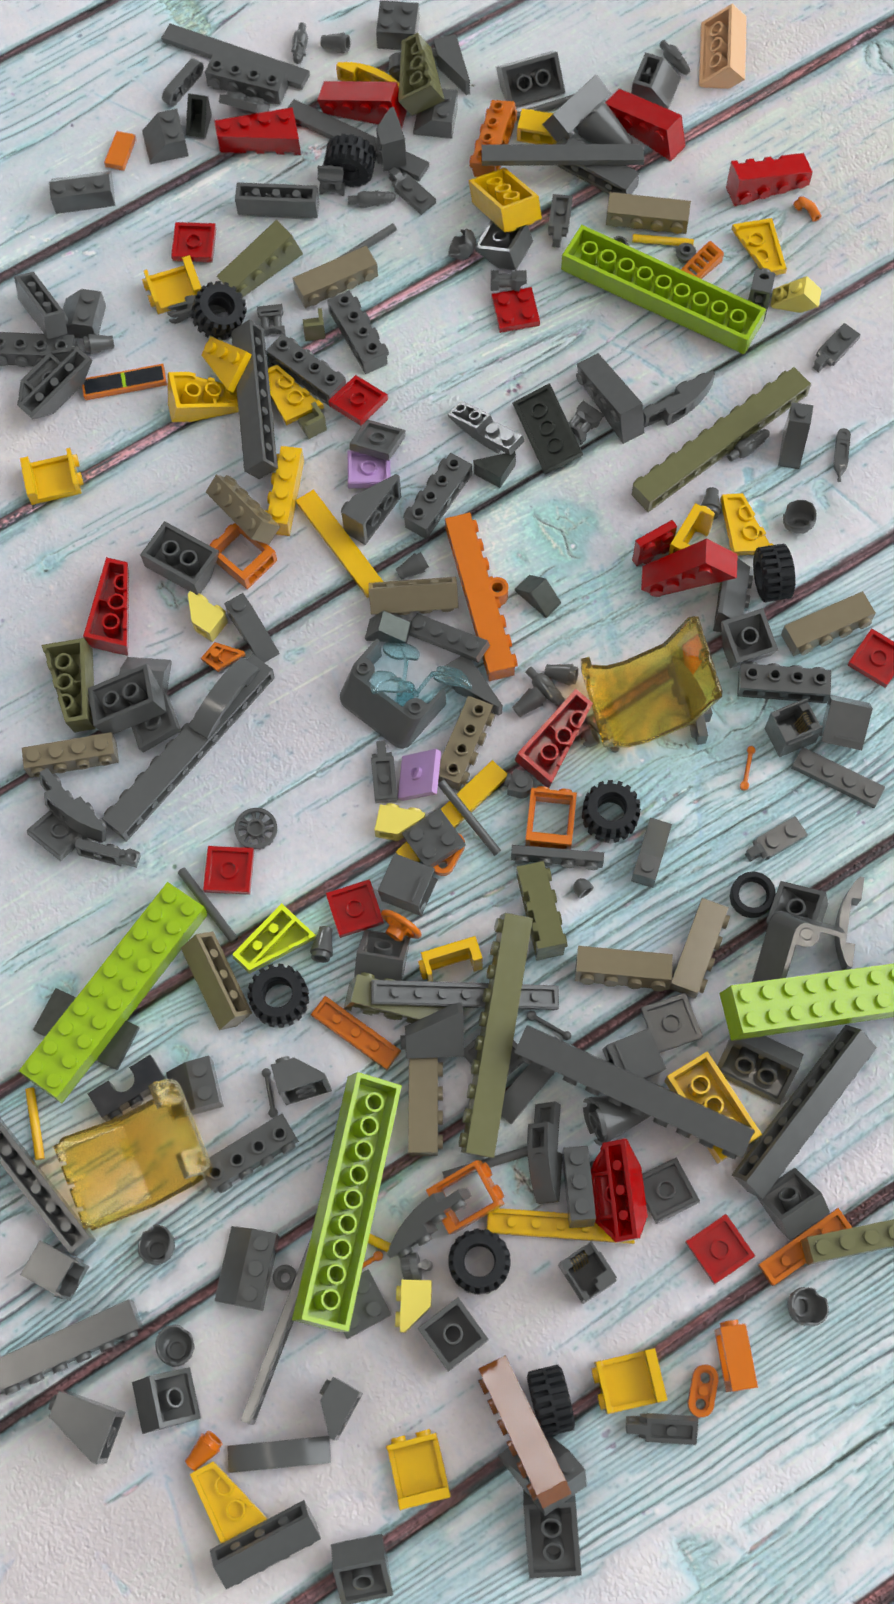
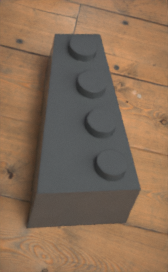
[576,353,645,444]

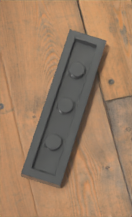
[409,613,490,663]
[791,747,885,808]
[511,845,604,870]

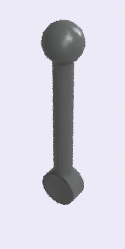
[585,716,620,753]
[527,1010,571,1040]
[262,1068,278,1118]

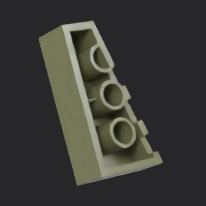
[398,33,445,116]
[217,219,303,298]
[41,638,96,733]
[516,861,568,961]
[343,972,446,1023]

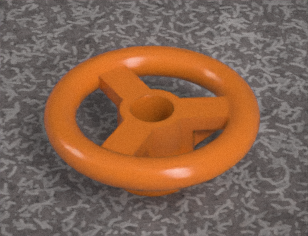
[381,909,422,942]

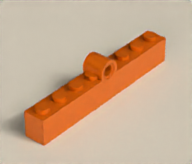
[445,512,518,681]

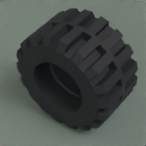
[323,134,376,187]
[191,281,247,340]
[753,544,796,602]
[582,780,641,843]
[247,963,309,1028]
[448,1228,511,1295]
[527,1364,575,1437]

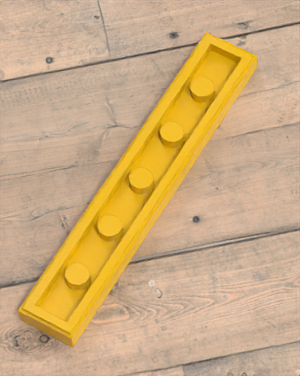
[296,489,383,598]
[396,760,507,862]
[487,1208,635,1244]

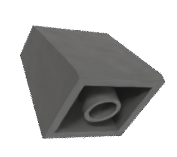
[48,1391,126,1464]

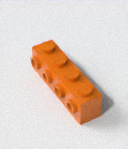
[469,100,517,177]

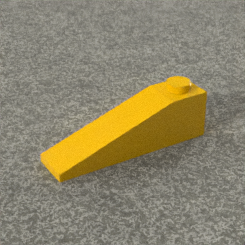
[168,372,239,422]

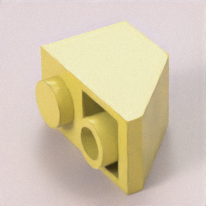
[770,276,821,313]
[188,591,228,642]
[374,803,425,841]
[395,1280,432,1333]

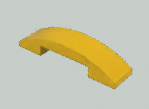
[336,62,399,87]

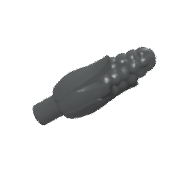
[291,22,308,64]
[659,40,690,75]
[348,190,396,208]
[727,429,770,462]
[525,666,565,707]

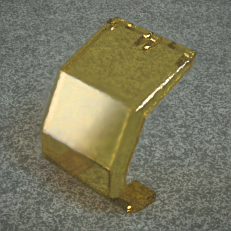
[581,616,723,748]
[53,1079,213,1231]

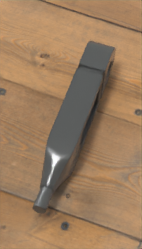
[833,428,851,482]

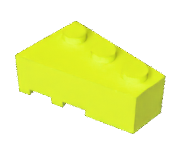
[232,903,316,974]

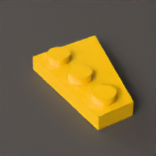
[731,218,787,275]
[201,336,252,393]
[268,365,324,426]
[720,493,773,555]
[190,1461,268,1544]

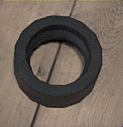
[729,871,776,918]

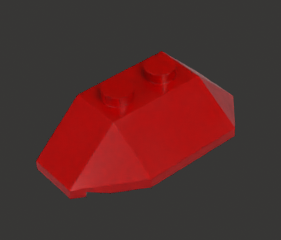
[591,1138,648,1243]

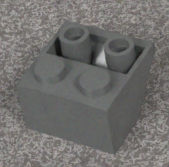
[631,52,681,109]

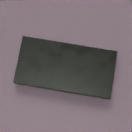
[512,383,583,474]
[33,988,140,1071]

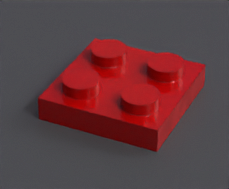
[171,222,217,262]
[492,287,540,333]
[328,375,388,426]
[632,519,677,567]
[847,628,894,688]
[203,846,255,895]
[326,879,384,938]
[685,1214,755,1285]

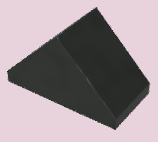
[185,93,212,138]
[473,451,516,488]
[514,575,561,618]
[365,611,412,644]

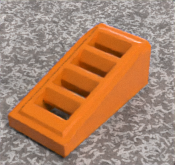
[681,241,724,279]

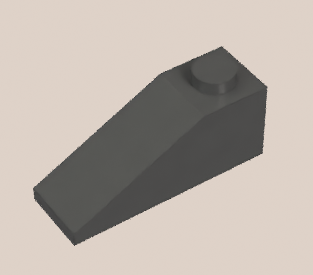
[431,34,470,95]
[224,593,280,663]
[443,656,503,716]
[631,817,672,888]

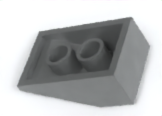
[341,474,401,545]
[498,1436,587,1516]
[523,1489,582,1578]

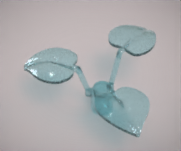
[370,642,472,707]

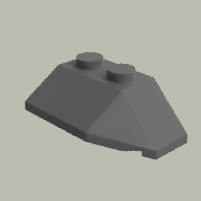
[17,346,92,420]

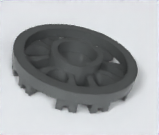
[234,808,277,850]

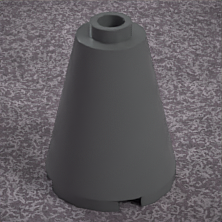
[578,101,633,144]
[583,1096,650,1146]

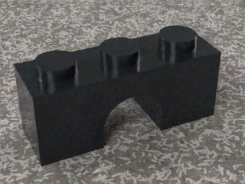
[87,1055,168,1122]

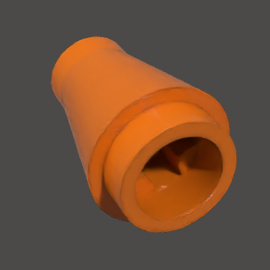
[185,1430,223,1471]

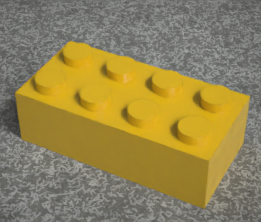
[468,167,542,232]
[664,1051,762,1164]

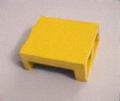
[142,255,201,314]
[20,448,84,505]
[668,503,715,555]
[418,936,483,982]
[591,1348,668,1414]
[386,1429,451,1510]

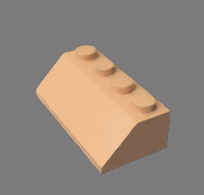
[699,4,747,89]

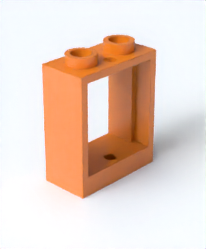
[209,523,277,590]
[525,786,577,850]
[426,1160,505,1234]
[714,1319,758,1392]

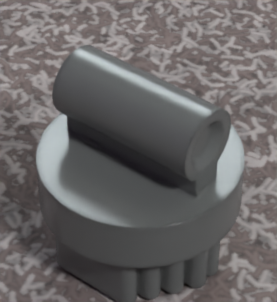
[400,1252,433,1280]

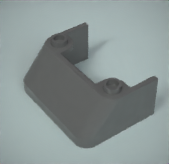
[340,639,446,749]
[751,911,846,982]

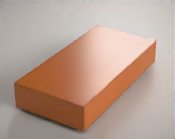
[104,131,136,171]

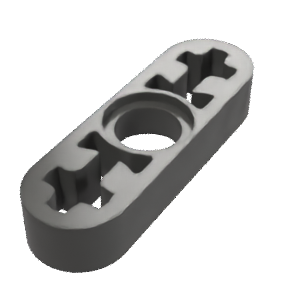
[162,58,204,106]

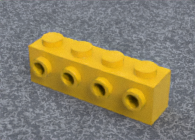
[265,446,304,536]

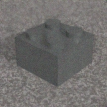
[376,0,419,50]
[417,1297,489,1372]

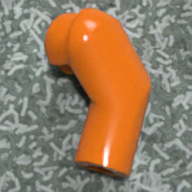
[793,196,821,222]

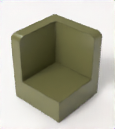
[303,308,326,341]
[298,402,327,439]

